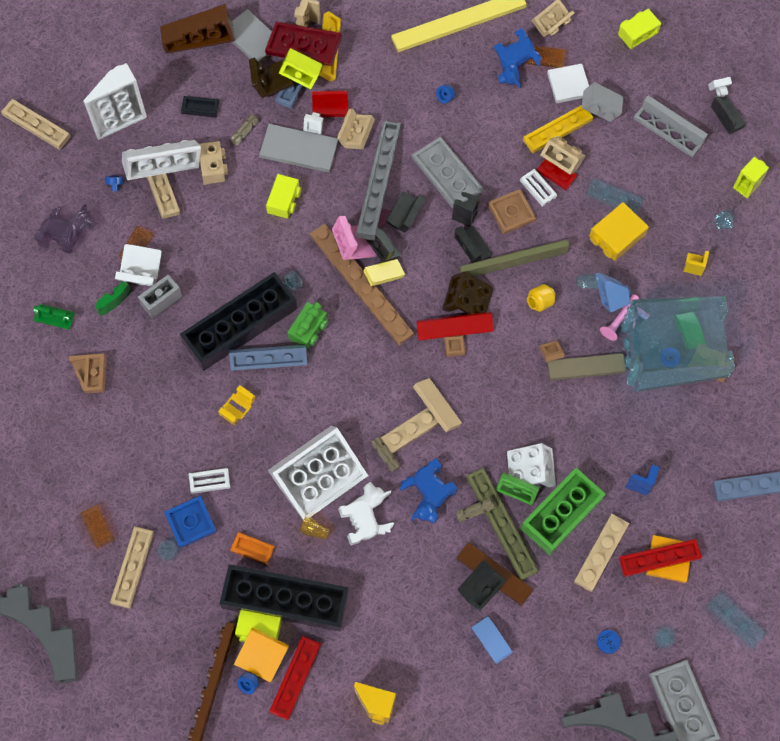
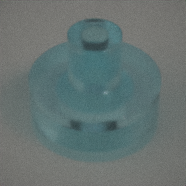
[714,210,734,230]
[284,271,303,291]

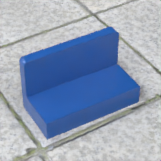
[625,465,660,495]

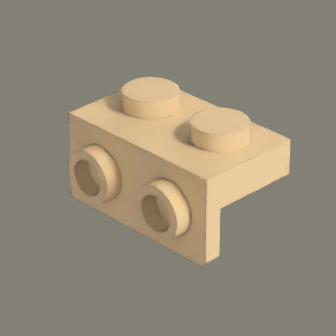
[294,0,321,27]
[531,0,574,37]
[338,109,375,149]

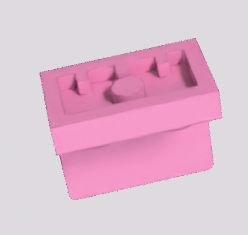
[332,216,377,260]

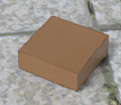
[444,336,465,357]
[539,341,564,362]

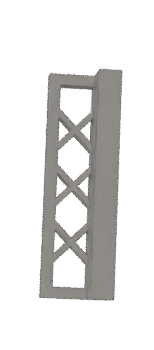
[633,95,708,158]

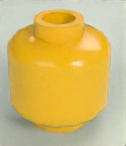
[527,284,555,312]

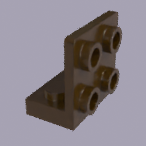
[249,57,294,98]
[442,272,493,314]

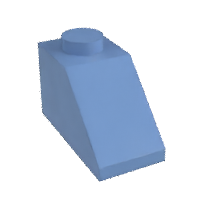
[596,273,631,312]

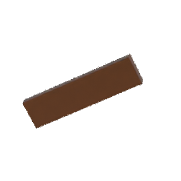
[456,542,534,607]

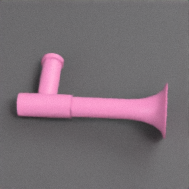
[600,294,650,341]

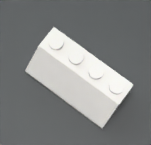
[122,140,201,180]

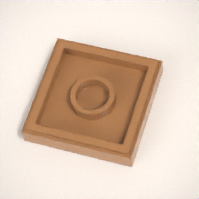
[487,189,536,235]

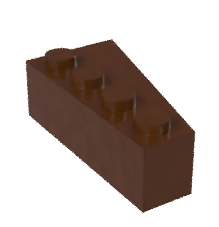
[160,4,235,53]

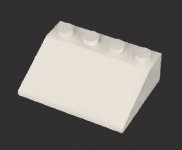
[84,63,147,140]
[268,426,368,521]

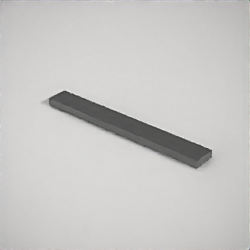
[356,121,401,241]

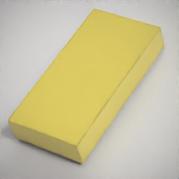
[363,259,405,286]

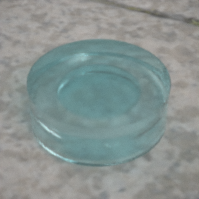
[157,540,178,561]
[654,627,675,649]

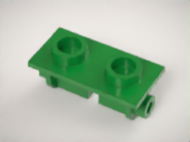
[33,304,75,330]

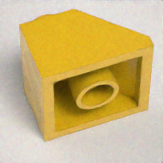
[354,682,396,725]

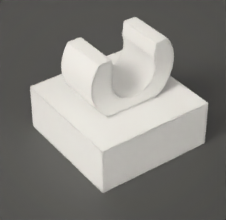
[708,77,732,97]
[303,112,323,135]

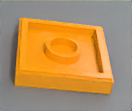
[646,535,690,583]
[234,627,289,682]

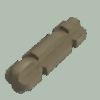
[230,114,258,145]
[372,437,400,472]
[456,499,494,522]

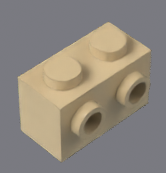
[540,136,585,174]
[199,141,228,185]

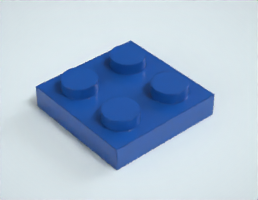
[164,495,217,549]

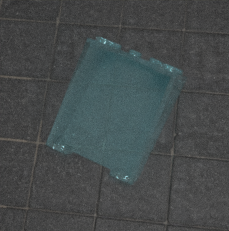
[622,296,735,392]

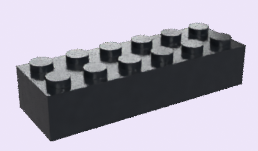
[180,272,298,371]
[219,564,349,632]

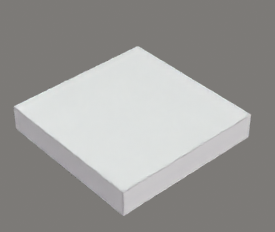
[547,64,589,103]

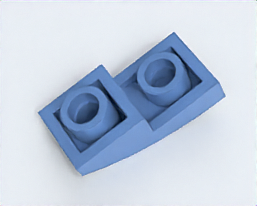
[471,616,513,664]

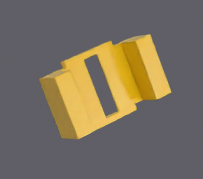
[218,385,256,425]

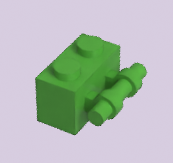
[287,302,328,350]

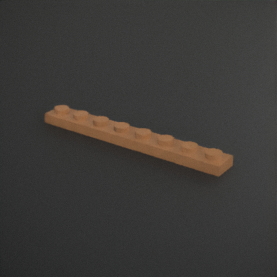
[310,224,414,346]

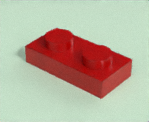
[537,159,577,191]

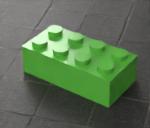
[521,468,606,556]

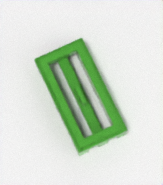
[496,472,540,505]

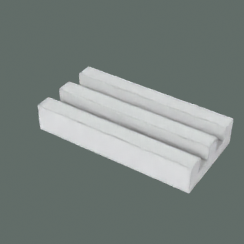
[520,169,557,207]
[189,468,230,494]

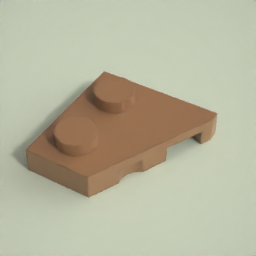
[69,354,107,393]

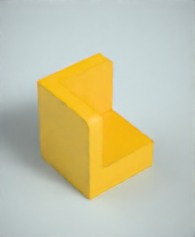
[683,251,709,276]

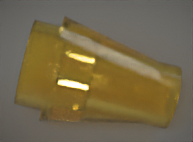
[299,516,330,540]

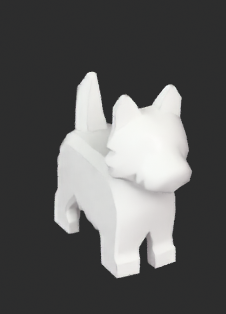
[338,482,394,545]

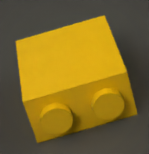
[589,202,649,261]

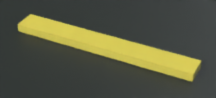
[391,0,527,52]

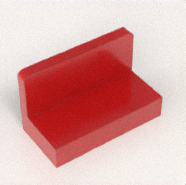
[312,91,348,117]

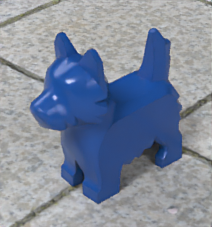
[494,28,542,89]
[400,458,457,524]

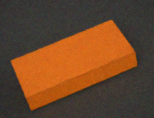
[230,532,275,565]

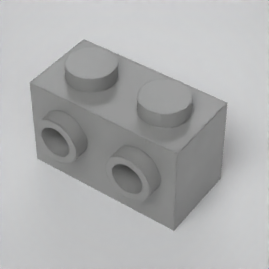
[582,82,623,122]
[138,275,182,319]

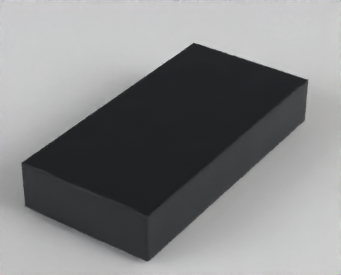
[181,96,219,118]

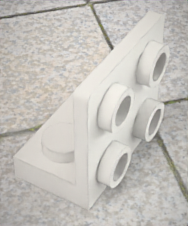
[115,244,162,287]
[507,443,556,487]

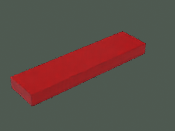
[416,312,494,341]
[618,539,702,577]
[269,635,321,721]

